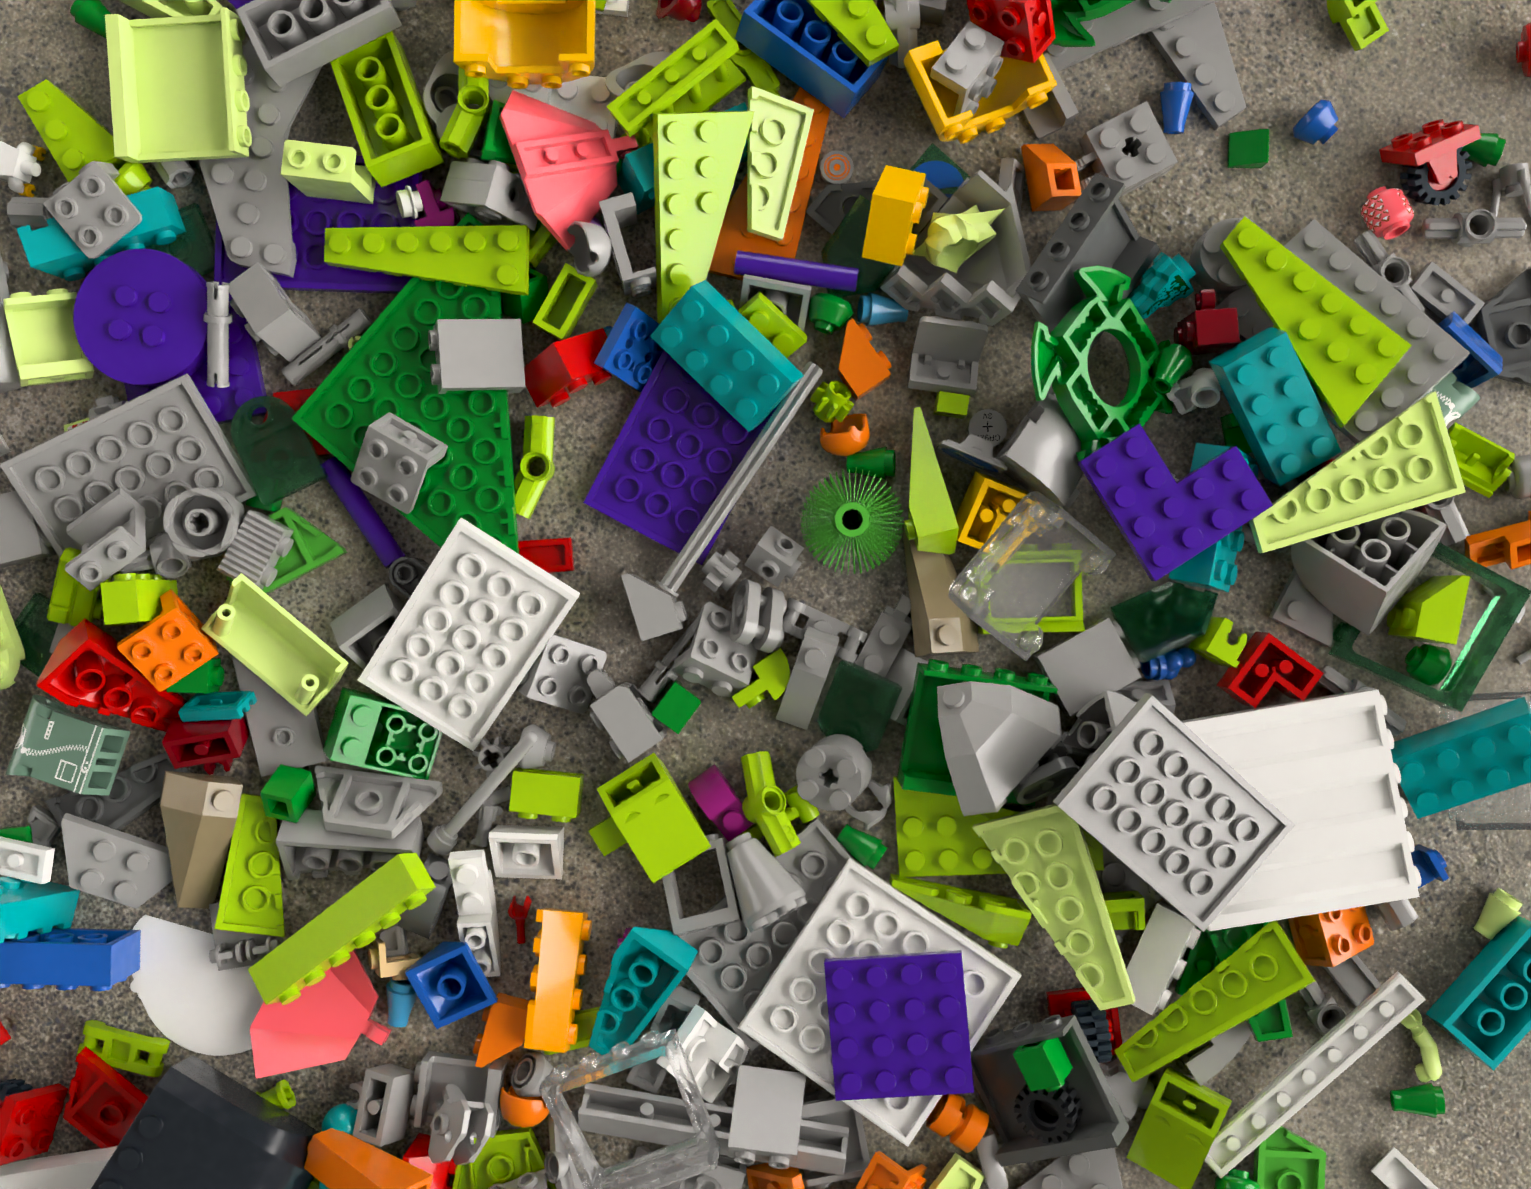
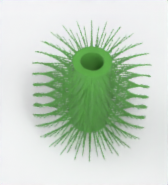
[800,469,904,575]

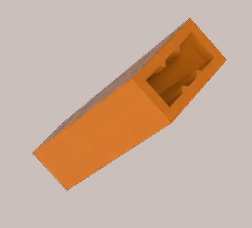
[304,1128,433,1189]

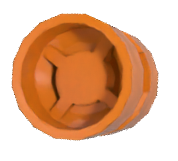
[926,1094,989,1153]

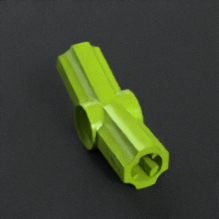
[439,66,489,159]
[514,415,555,519]
[741,751,801,857]

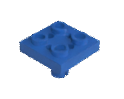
[594,302,664,392]

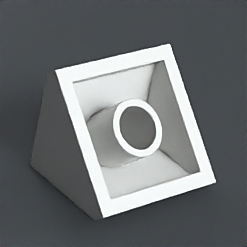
[488,825,564,880]

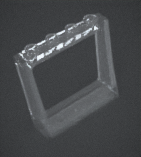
[539,1029,721,1189]

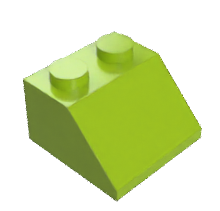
[1387,575,1470,645]

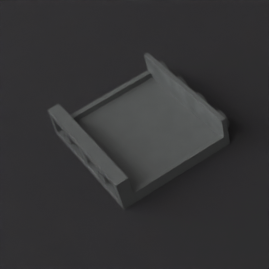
[1016,173,1160,354]
[971,1014,1130,1167]

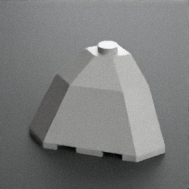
[937,681,1062,816]

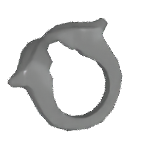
[845,779,892,830]

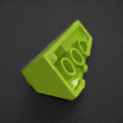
[904,407,959,555]

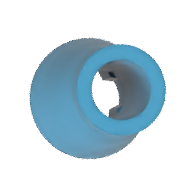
[857,292,908,326]
[386,977,417,1027]

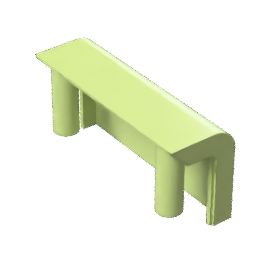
[201,573,349,716]

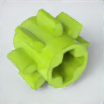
[810,381,854,423]

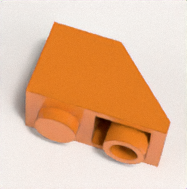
[1021,143,1082,212]
[837,318,892,401]
[473,992,529,1068]

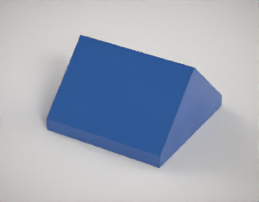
[1438,311,1503,389]
[405,941,498,1029]

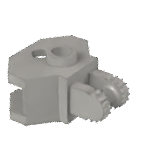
[428,1084,494,1165]

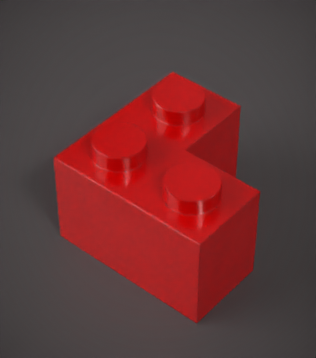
[524,328,612,408]
[1216,632,1324,708]

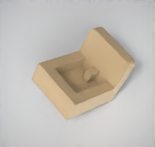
[368,938,421,980]

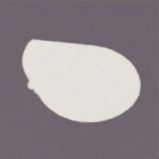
[130,915,264,1056]

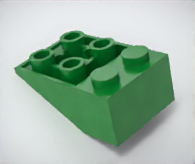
[323,687,443,780]

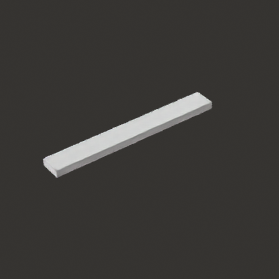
[1205,971,1426,1178]

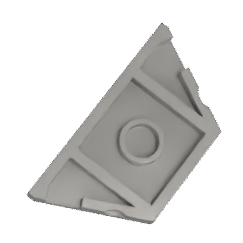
[315,765,443,839]
[61,813,172,909]
[1017,1148,1123,1189]

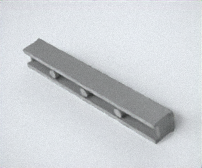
[577,1083,849,1176]

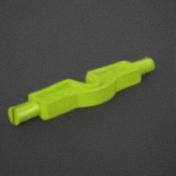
[707,0,780,96]

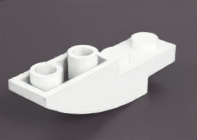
[448,849,501,977]

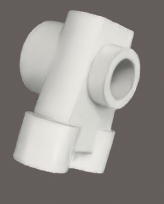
[1166,368,1222,415]

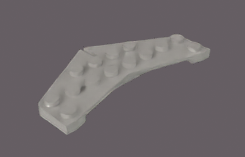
[199,39,322,278]

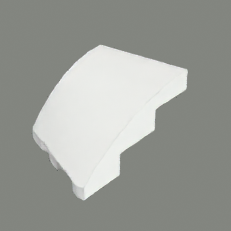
[656,1004,749,1107]

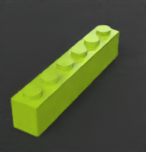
[248,853,436,1005]

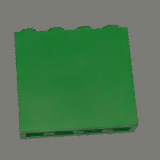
[897,659,1058,806]

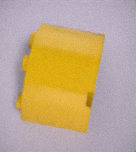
[453,0,596,89]
[903,40,1057,144]

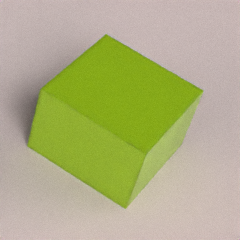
[934,391,970,419]
[588,816,627,857]

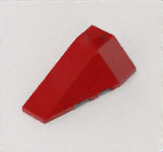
[36,618,187,732]

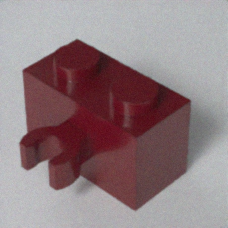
[1173,289,1240,355]
[162,717,249,775]

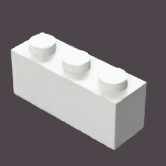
[1126,902,1201,1015]

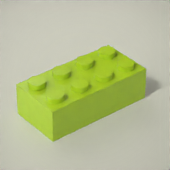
[330,31,444,188]

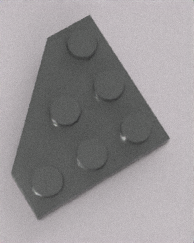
[806,178,949,278]

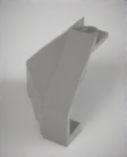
[880,170,1031,326]

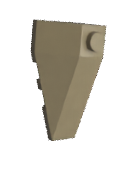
[902,525,979,657]
[159,771,243,909]

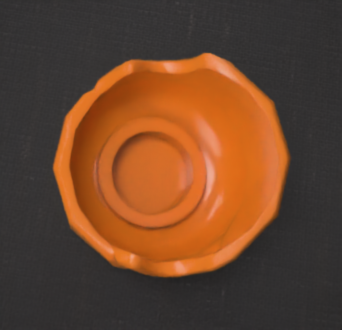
[820,413,870,456]
[499,1086,551,1128]

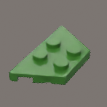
[226,507,347,594]
[1253,1126,1326,1189]

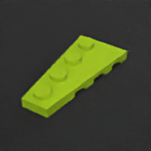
[215,793,285,937]

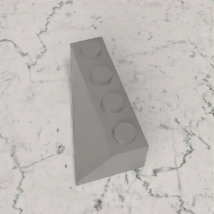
[276,808,425,880]

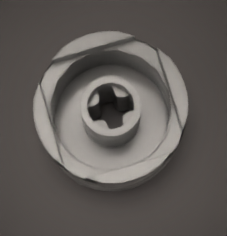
[1189,218,1253,294]
[163,487,245,557]
[796,734,872,811]

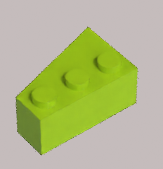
[17,79,127,182]
[100,573,178,626]

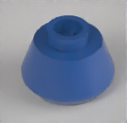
[1293,99,1338,145]

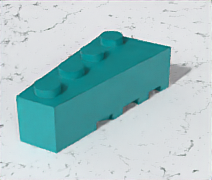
[16,186,187,281]
[0,877,80,943]

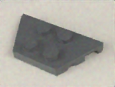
[1476,267,1531,387]

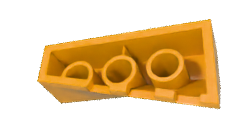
[524,908,592,1053]

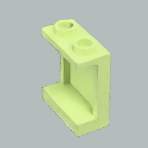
[281,140,376,204]
[3,288,94,387]

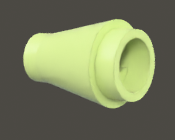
[1473,888,1523,940]

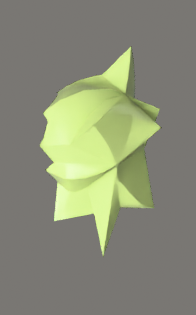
[913,205,1005,274]

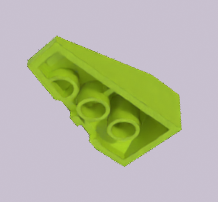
[889,873,1032,949]

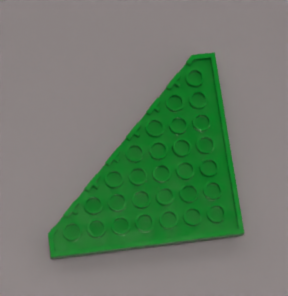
[291,212,519,554]

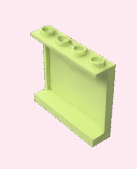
[105,7,252,163]

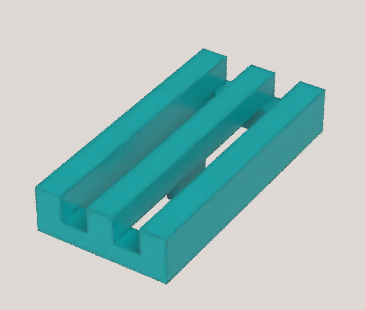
[178,691,257,722]

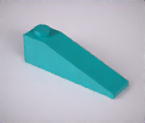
[589,927,698,1065]

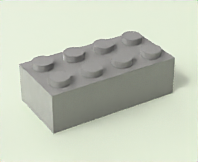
[236,0,402,87]

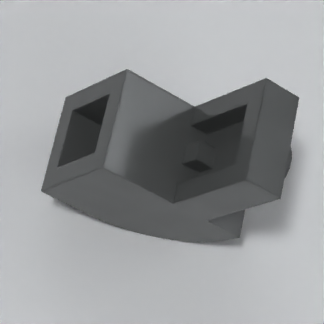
[398,853,453,939]

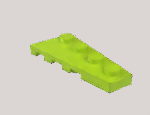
[806,0,899,67]

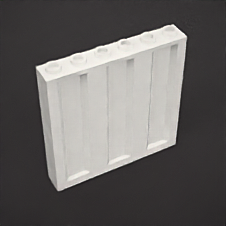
[1181,689,1421,931]

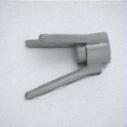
[1490,163,1531,217]

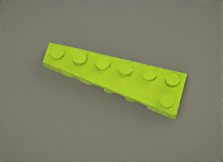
[324,225,530,296]
[1115,920,1315,1082]

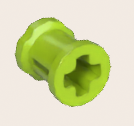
[255,1079,296,1109]

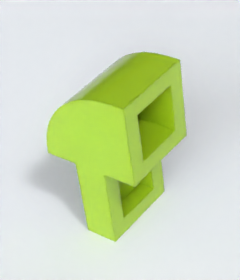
[1327,0,1389,51]
[732,647,790,709]

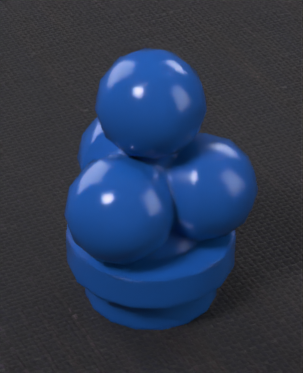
[1140,642,1196,681]

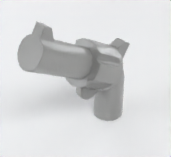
[470,786,511,847]

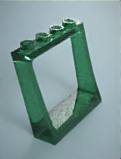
[1328,543,1531,712]

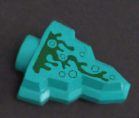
[1127,252,1197,319]

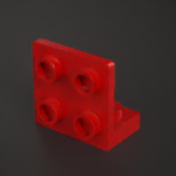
[967,0,1056,63]

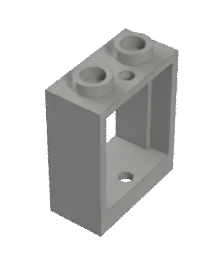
[662,834,742,935]

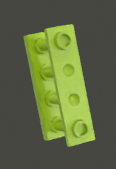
[606,19,746,152]

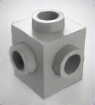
[744,526,804,587]

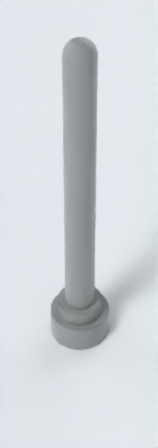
[427,731,538,855]

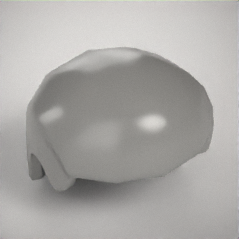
[567,221,612,277]

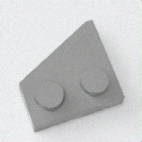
[1269,568,1333,647]

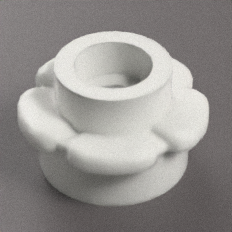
[396,185,423,219]

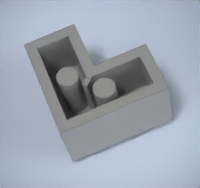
[229,262,322,362]

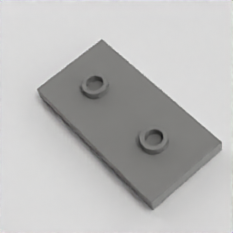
[231,654,329,777]

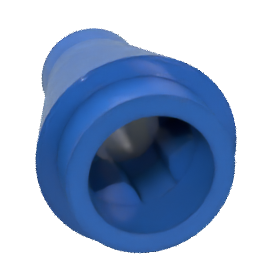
[1160,82,1194,134]

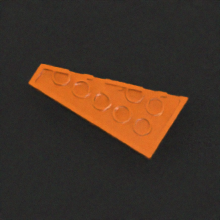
[708,87,831,281]

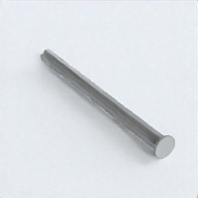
[655,361,823,597]

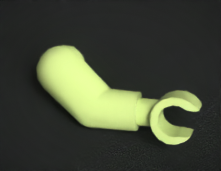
[1401,1009,1442,1083]

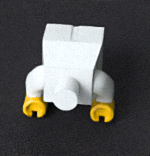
[0,141,46,197]

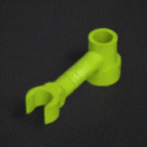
[737,785,820,840]

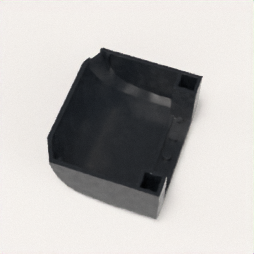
[91,1055,320,1189]

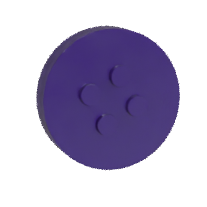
[73,249,207,389]

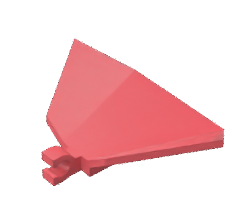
[499,90,638,252]
[250,949,392,1079]

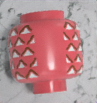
[1361,186,1414,240]

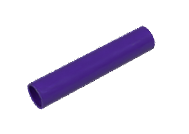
[734,250,859,292]
[319,457,406,569]

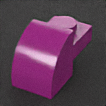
[414,180,461,227]
[688,764,755,842]

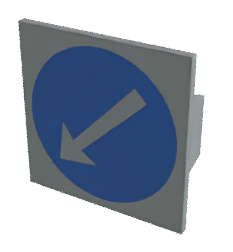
[935,433,1007,476]

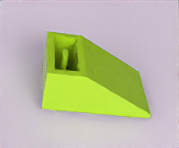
[597,753,712,883]
[1126,1067,1232,1189]

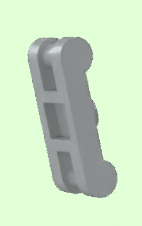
[782,597,868,664]

